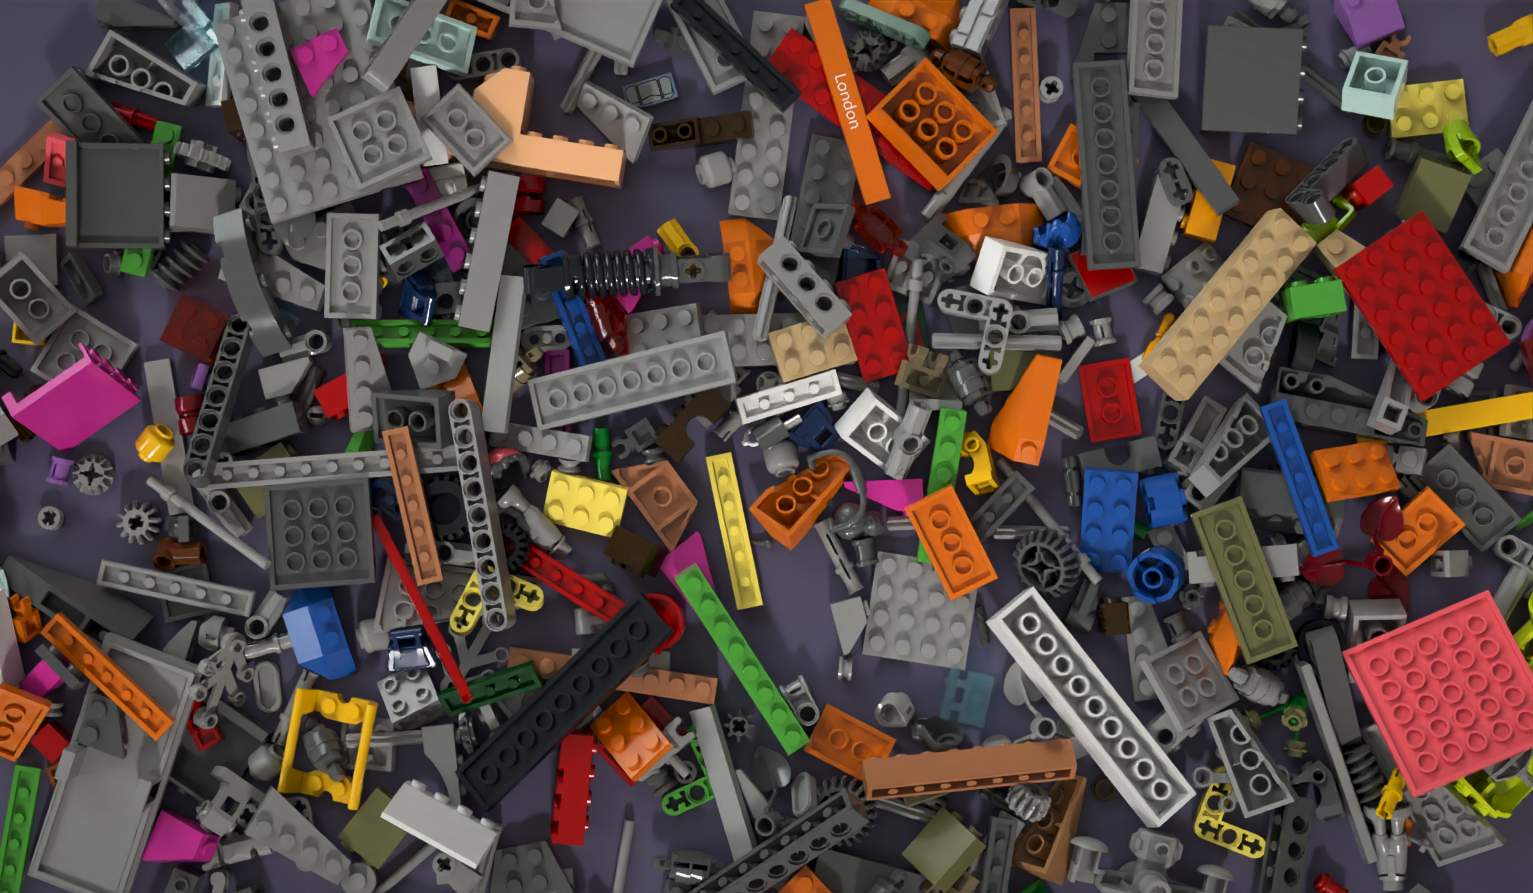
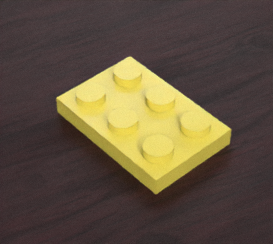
[1387,79,1469,139]
[543,469,629,537]

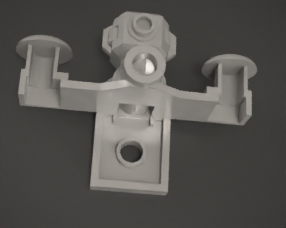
[1066,827,1235,893]

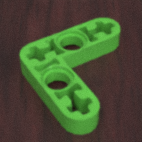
[662,724,715,816]

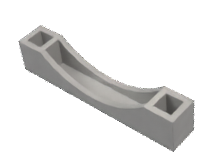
[1366,358,1412,435]
[422,722,469,885]

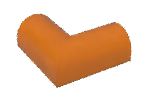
[445,0,501,41]

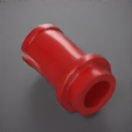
[1313,873,1349,893]

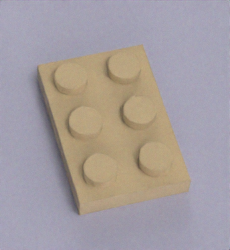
[767,321,858,384]

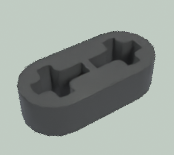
[1157,157,1193,207]

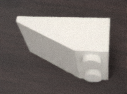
[969,236,1048,305]
[834,387,931,480]

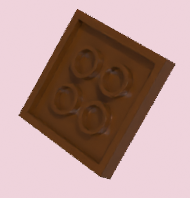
[1223,141,1315,228]

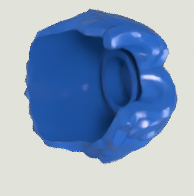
[1033,212,1082,249]

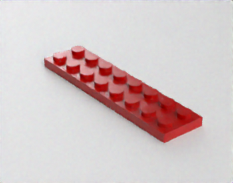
[768,28,933,192]

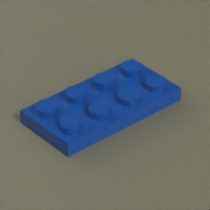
[1080,467,1138,574]

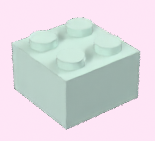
[1341,51,1408,120]

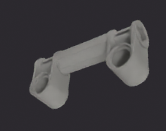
[1491,535,1533,623]

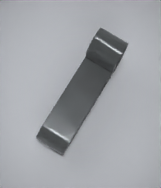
[1285,136,1370,225]

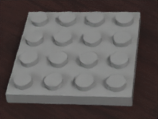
[862,551,977,670]

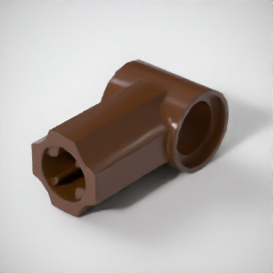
[151,536,208,571]

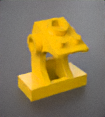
[960,430,1001,497]

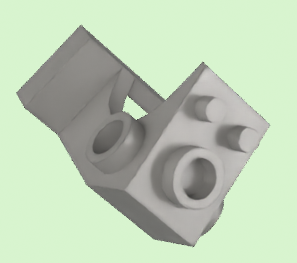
[196,765,266,837]

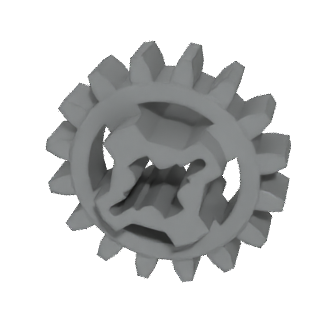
[173,140,232,174]

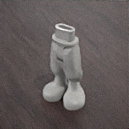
[496,484,572,561]
[1362,800,1413,891]

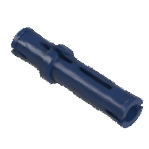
[1045,243,1066,321]

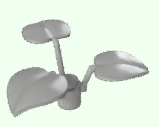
[982,661,1089,759]

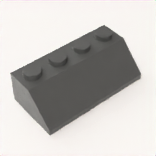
[1234,467,1345,538]

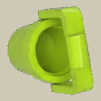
[1443,119,1483,175]
[1300,194,1357,247]

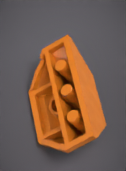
[868,0,961,53]
[944,203,1044,263]
[719,218,780,314]
[1496,224,1533,310]
[1207,598,1241,677]

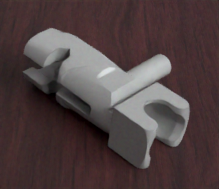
[638,716,697,782]
[202,829,276,871]

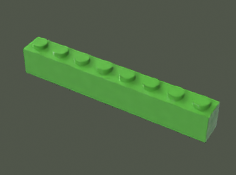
[674,562,810,755]

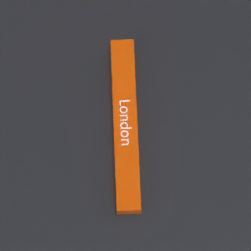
[804,0,891,206]

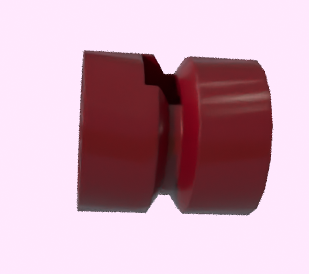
[513,174,546,215]
[174,394,213,436]

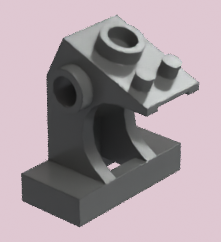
[905,212,976,284]
[1289,760,1347,824]

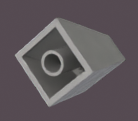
[170,173,241,234]

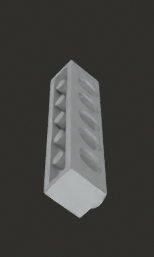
[239,0,316,158]

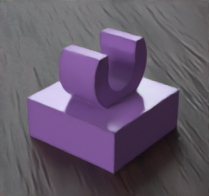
[189,362,211,390]

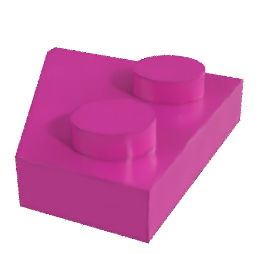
[289,27,350,97]

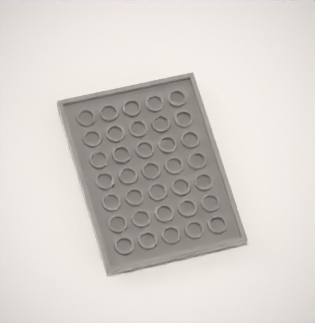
[212,0,424,224]

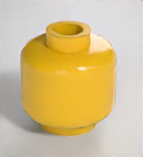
[135,424,175,463]

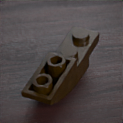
[648,110,755,151]

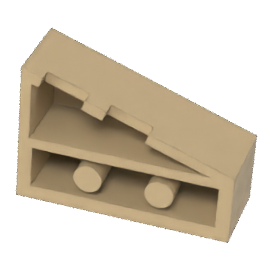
[1313,229,1366,295]

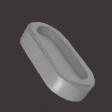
[253,661,284,713]
[791,772,817,818]

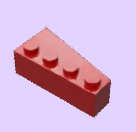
[550,729,598,846]

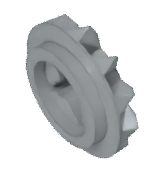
[71,454,114,495]

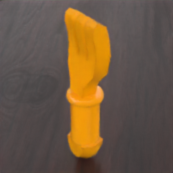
[1141,312,1175,360]

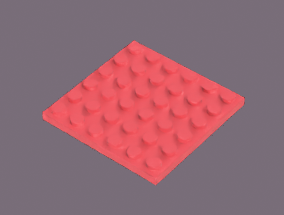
[1342,590,1533,799]

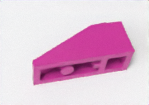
[844,479,923,516]

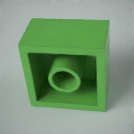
[1278,276,1347,323]

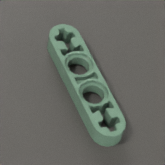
[837,0,931,50]

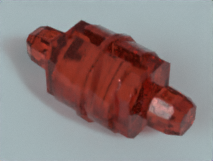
[851,200,908,258]
[587,294,628,354]

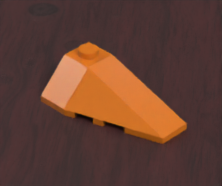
[749,455,856,551]

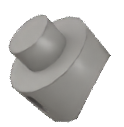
[198,615,236,651]
[874,692,915,727]
[341,860,378,893]

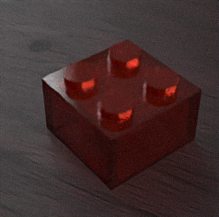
[160,293,231,365]

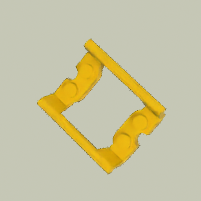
[277,688,378,810]

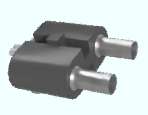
[741,409,803,451]

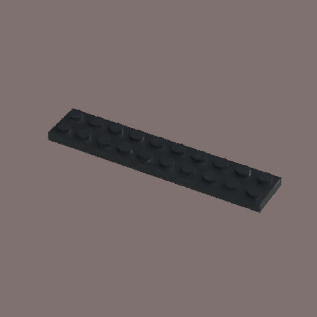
[455,592,675,812]

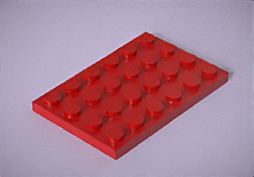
[1333,210,1511,402]

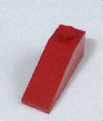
[313,354,388,421]

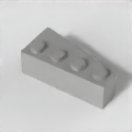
[85,29,207,108]
[218,243,325,313]
[1188,392,1270,498]
[1187,543,1301,587]
[1207,708,1300,819]
[244,786,351,885]

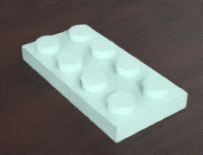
[366,0,478,77]

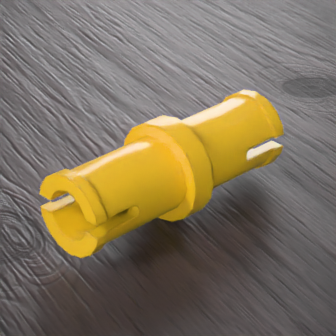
[1375,768,1405,820]

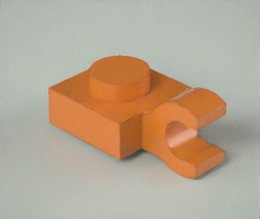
[9,593,43,643]

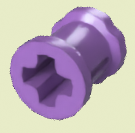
[45,455,75,486]

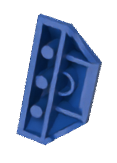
[283,586,357,681]

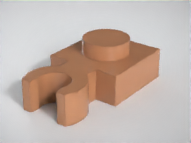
[1373,32,1411,59]

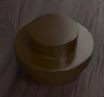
[1361,115,1388,138]
[1091,775,1117,802]

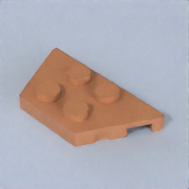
[1469,431,1533,496]
[612,460,698,552]

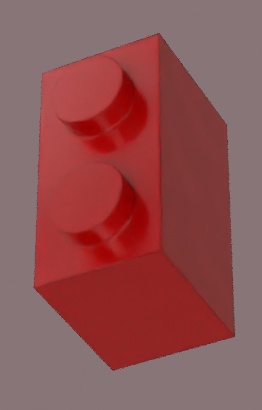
[1341,165,1394,212]

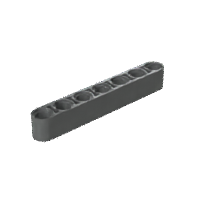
[183,313,253,488]

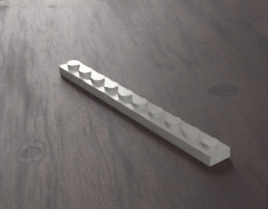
[200,445,459,490]

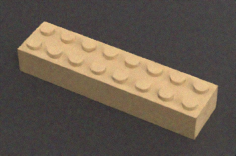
[1139,208,1317,401]

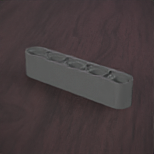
[1305,625,1362,748]

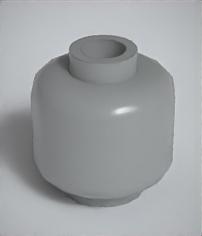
[695,151,736,188]
[763,439,800,477]
[355,617,391,653]
[248,743,285,782]

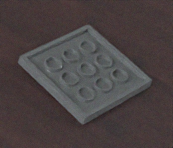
[264,478,377,591]

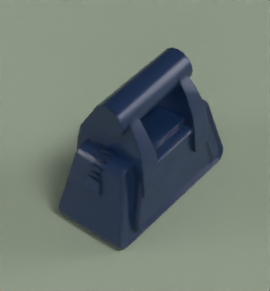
[840,243,884,281]
[398,270,437,325]
[786,401,841,452]
[387,627,437,672]

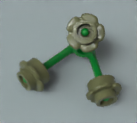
[1243,689,1309,758]

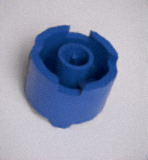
[1139,472,1188,529]
[1127,546,1186,604]

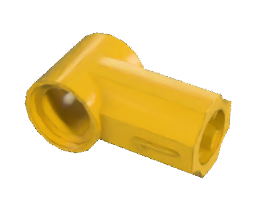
[1487,13,1533,57]
[657,218,700,270]

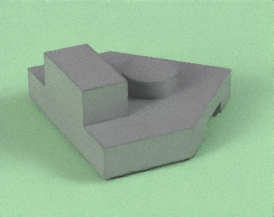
[408,331,467,389]

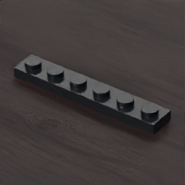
[670,0,802,113]

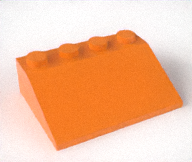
[866,57,999,191]

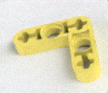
[450,565,544,637]
[1192,766,1266,859]

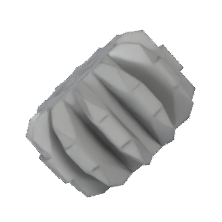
[116,501,162,545]
[1005,783,1052,822]

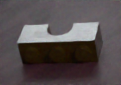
[654,389,731,464]

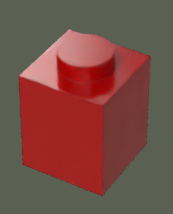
[30,721,72,764]

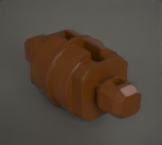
[929,48,998,93]

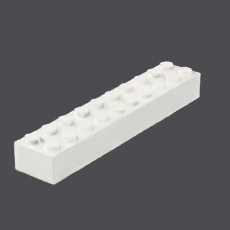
[986,587,1197,828]

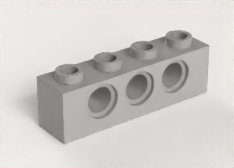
[756,236,852,341]

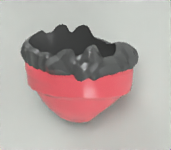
[488,447,530,492]

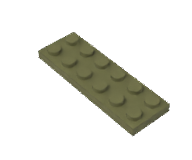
[1190,496,1298,664]

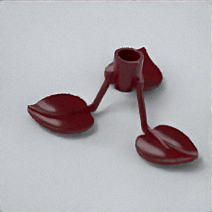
[1300,496,1410,611]

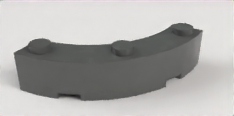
[213,208,294,357]

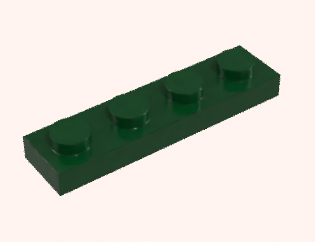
[437,660,544,717]

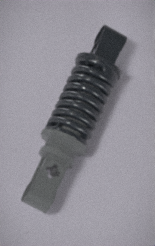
[522,246,732,302]

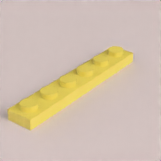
[706,452,763,610]

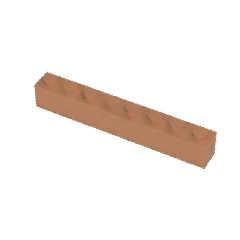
[507,646,718,705]
[862,738,1077,801]

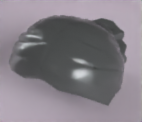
[833,501,884,540]
[910,715,963,752]

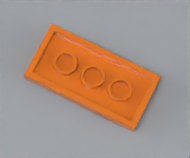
[904,484,998,601]

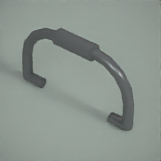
[807,448,867,533]

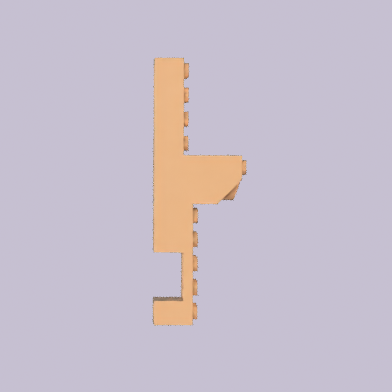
[407,66,627,189]

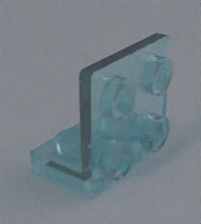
[164,0,219,72]

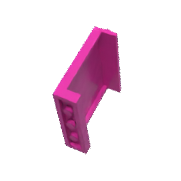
[1,343,141,454]

